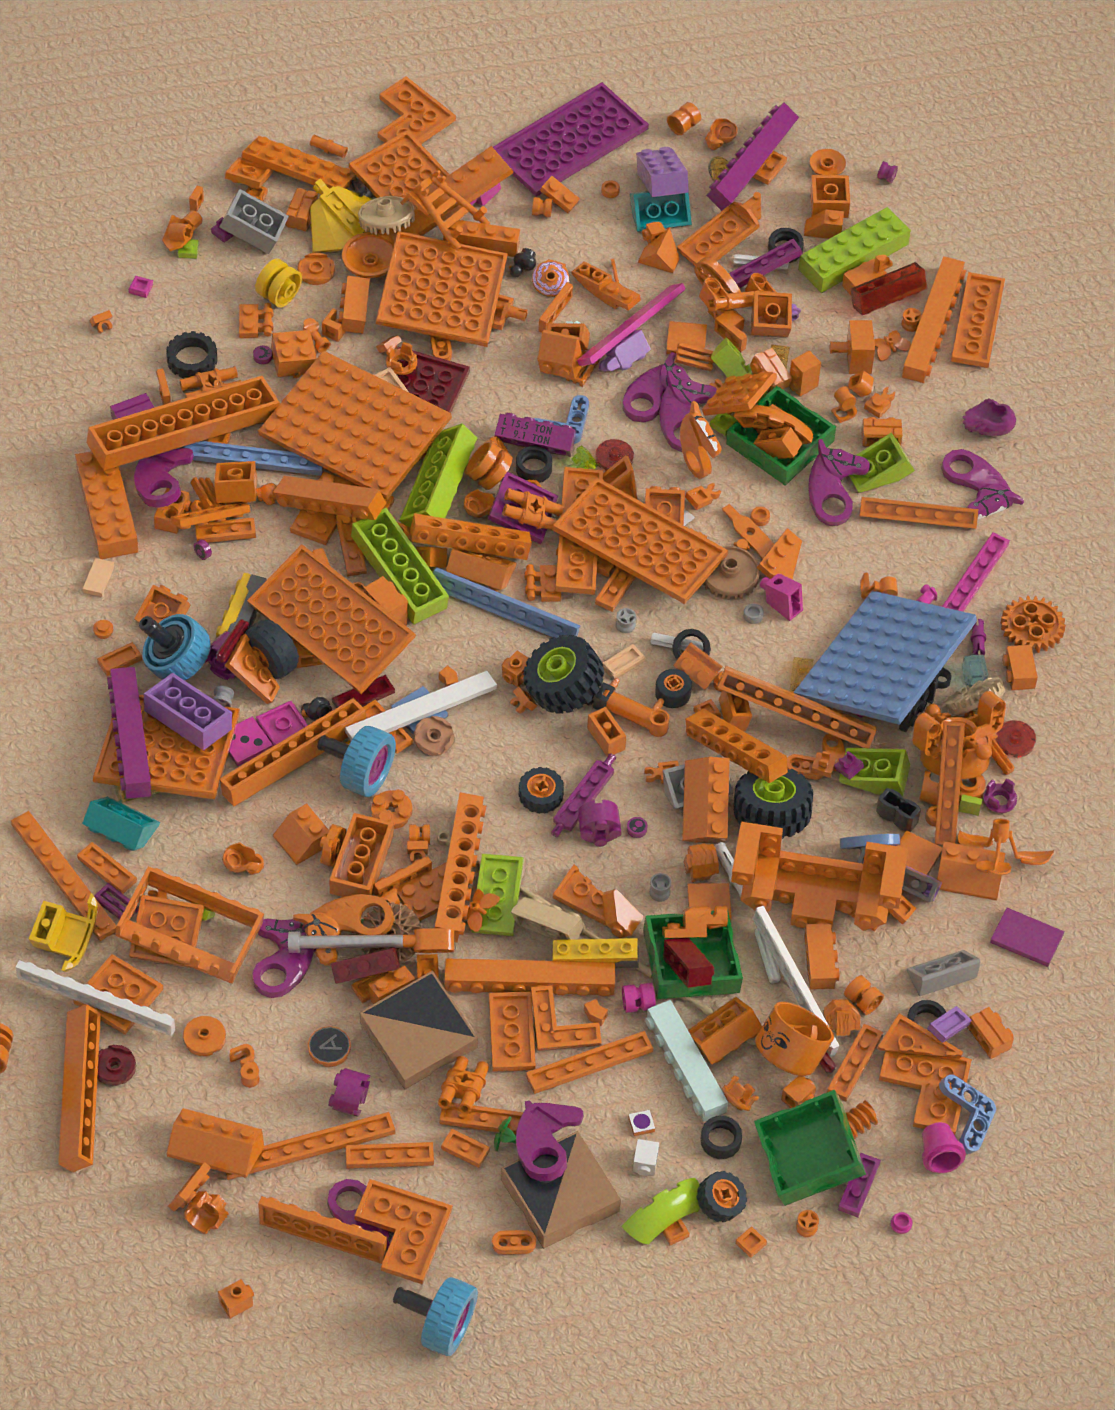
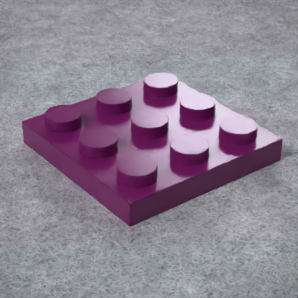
[488,471,558,544]

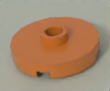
[183,1016,226,1056]

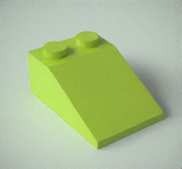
[849,433,915,493]
[839,748,911,797]

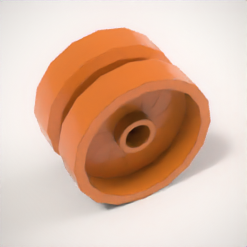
[464,440,513,490]

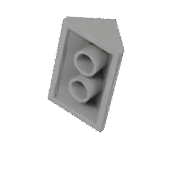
[662,755,733,809]
[907,950,981,997]

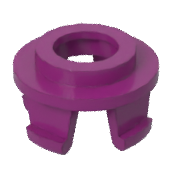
[983,778,1017,813]

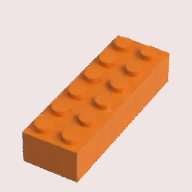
[75,451,138,559]

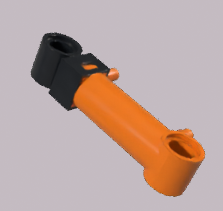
[585,678,669,737]

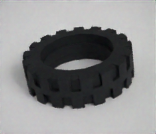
[166,331,218,379]

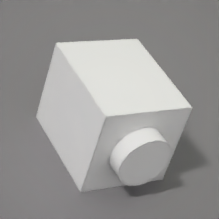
[633,1139,659,1176]

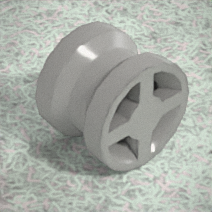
[616,608,636,633]
[212,686,234,707]

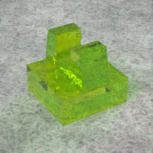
[572,445,598,469]

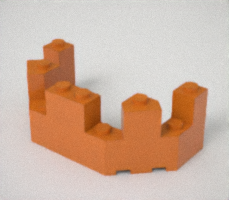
[731,822,909,931]

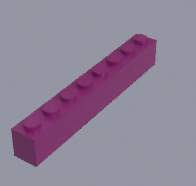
[706,102,799,211]
[107,667,151,799]

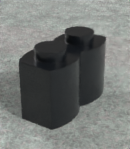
[876,788,921,832]

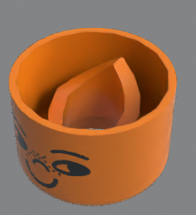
[755,1002,834,1076]

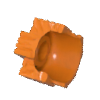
[683,843,719,882]
[823,999,860,1036]
[184,1191,229,1234]

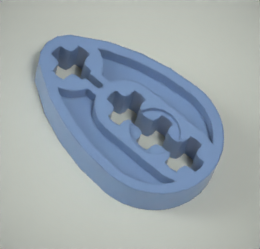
[839,834,900,849]

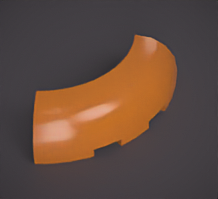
[734,405,813,445]

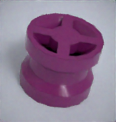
[877,161,898,183]

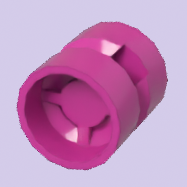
[622,982,656,1013]

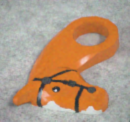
[680,401,722,479]
[293,894,395,966]

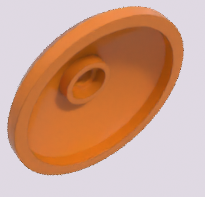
[342,232,394,278]

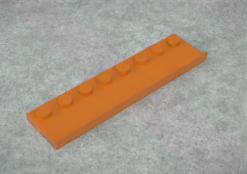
[377,146,513,242]

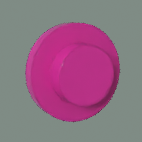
[890,1212,913,1234]

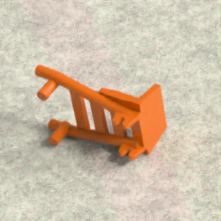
[400,170,490,251]

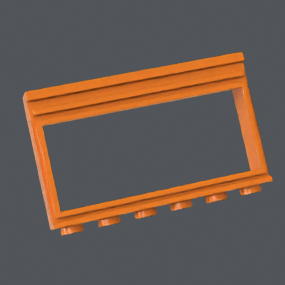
[116,866,264,984]

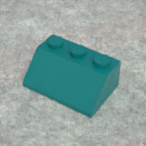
[630,191,692,232]
[82,796,160,851]

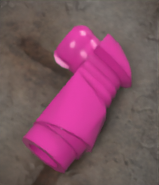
[916,584,937,604]

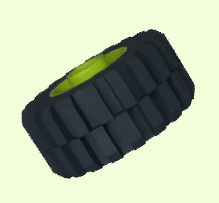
[523,635,604,714]
[733,768,813,839]

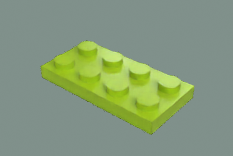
[471,854,524,936]

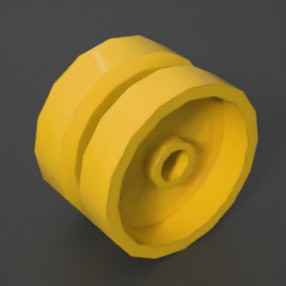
[255,258,302,308]

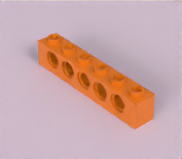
[410,513,532,560]
[685,709,788,783]

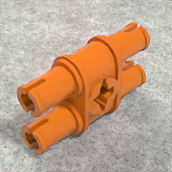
[179,366,241,398]
[502,488,563,531]
[438,1056,489,1114]

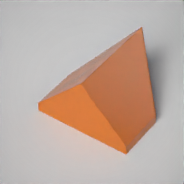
[638,227,680,273]
[603,455,638,500]

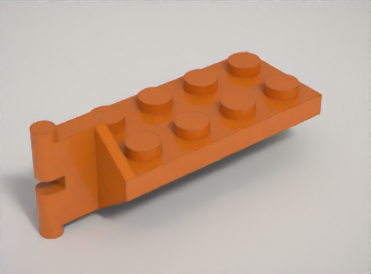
[677,192,761,266]

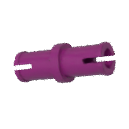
[970,618,986,657]

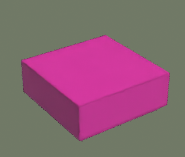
[128,275,153,298]

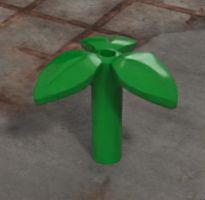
[494,1116,516,1152]

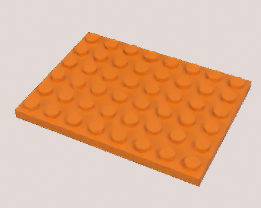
[258,350,452,500]

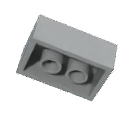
[220,189,289,254]

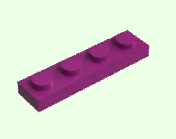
[729,239,803,288]

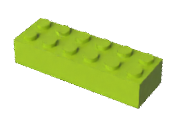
[798,207,911,293]
[399,423,477,528]
[351,508,449,625]

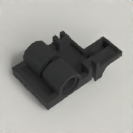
[899,667,952,732]

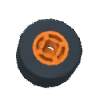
[655,669,692,708]

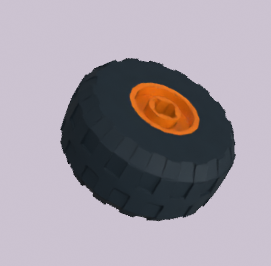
[244,620,299,679]

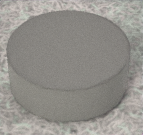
[743,604,764,624]

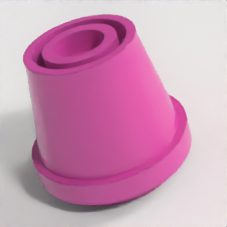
[922,1122,966,1173]

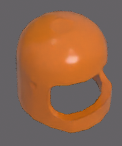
[919,770,939,806]

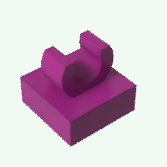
[211,217,234,243]
[834,751,864,780]

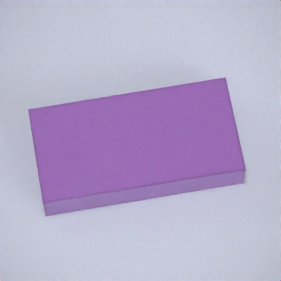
[927,1006,972,1043]

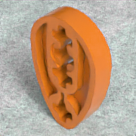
[695,257,741,294]

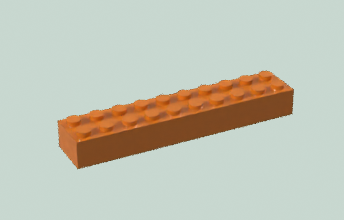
[86,376,280,470]

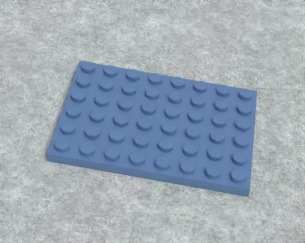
[794,591,977,725]

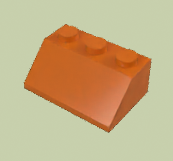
[446,549,517,591]
[937,842,1005,901]
[688,997,762,1065]

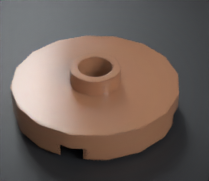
[413,716,455,756]

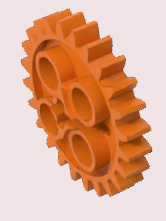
[1000,595,1066,653]

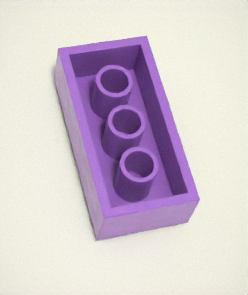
[636,147,689,197]
[144,673,232,750]

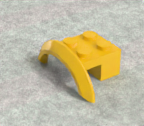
[29,893,97,972]

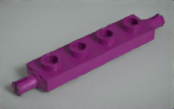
[551,753,616,837]

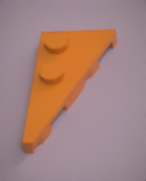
[877,1013,963,1058]

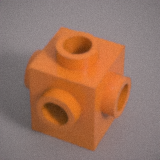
[502,650,528,687]

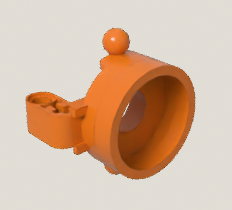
[912,691,1006,779]

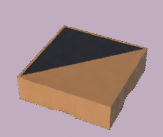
[359,971,478,1090]
[501,1131,621,1249]

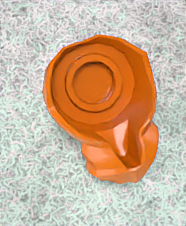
[705,118,738,150]
[463,489,495,518]
[222,842,264,875]

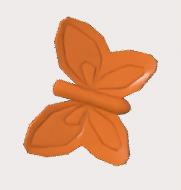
[874,330,911,361]
[462,889,500,932]

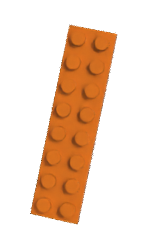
[555,467,603,595]

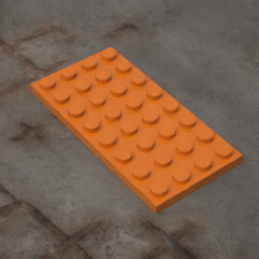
[553,478,728,604]
[247,544,416,694]

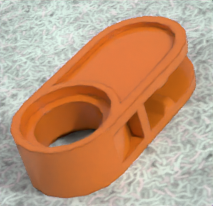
[822,733,845,771]

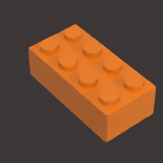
[329,813,394,897]

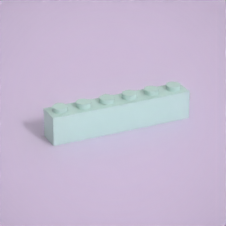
[645,1000,728,1122]

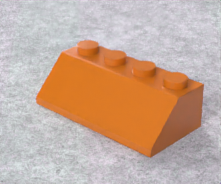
[682,757,730,844]
[166,1108,264,1178]

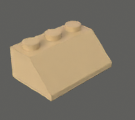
[511,897,584,940]

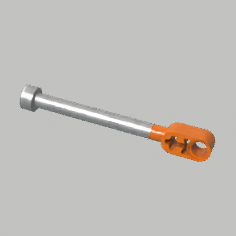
[288,928,454,953]

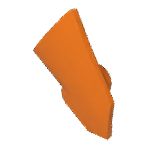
[162,211,203,251]

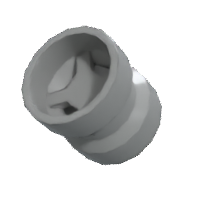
[649,873,671,902]

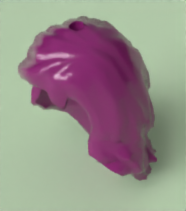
[963,398,1016,436]

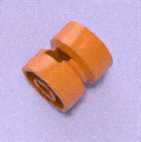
[667,102,701,136]
[844,975,884,1015]

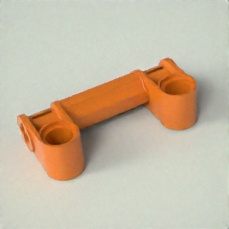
[699,273,776,312]

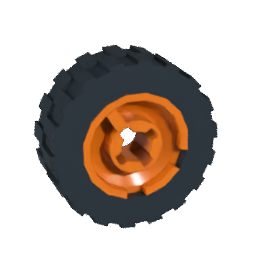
[518,767,564,814]
[696,1171,747,1222]

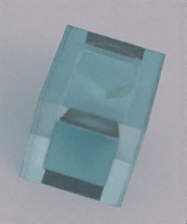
[962,655,988,687]

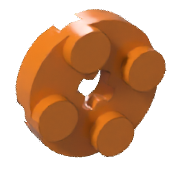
[371,789,412,829]
[320,824,347,867]

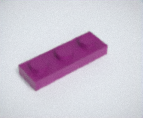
[838,1153,881,1218]

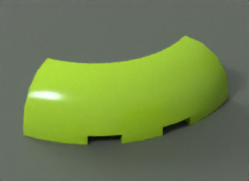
[711,337,768,403]
[621,1178,700,1245]

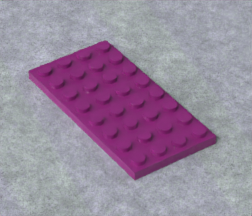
[493,82,649,197]

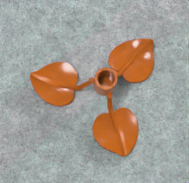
[958,818,1054,875]

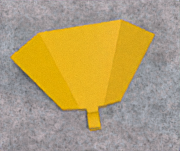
[310,178,373,253]

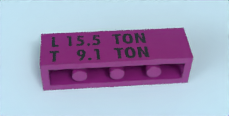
[494,413,576,457]

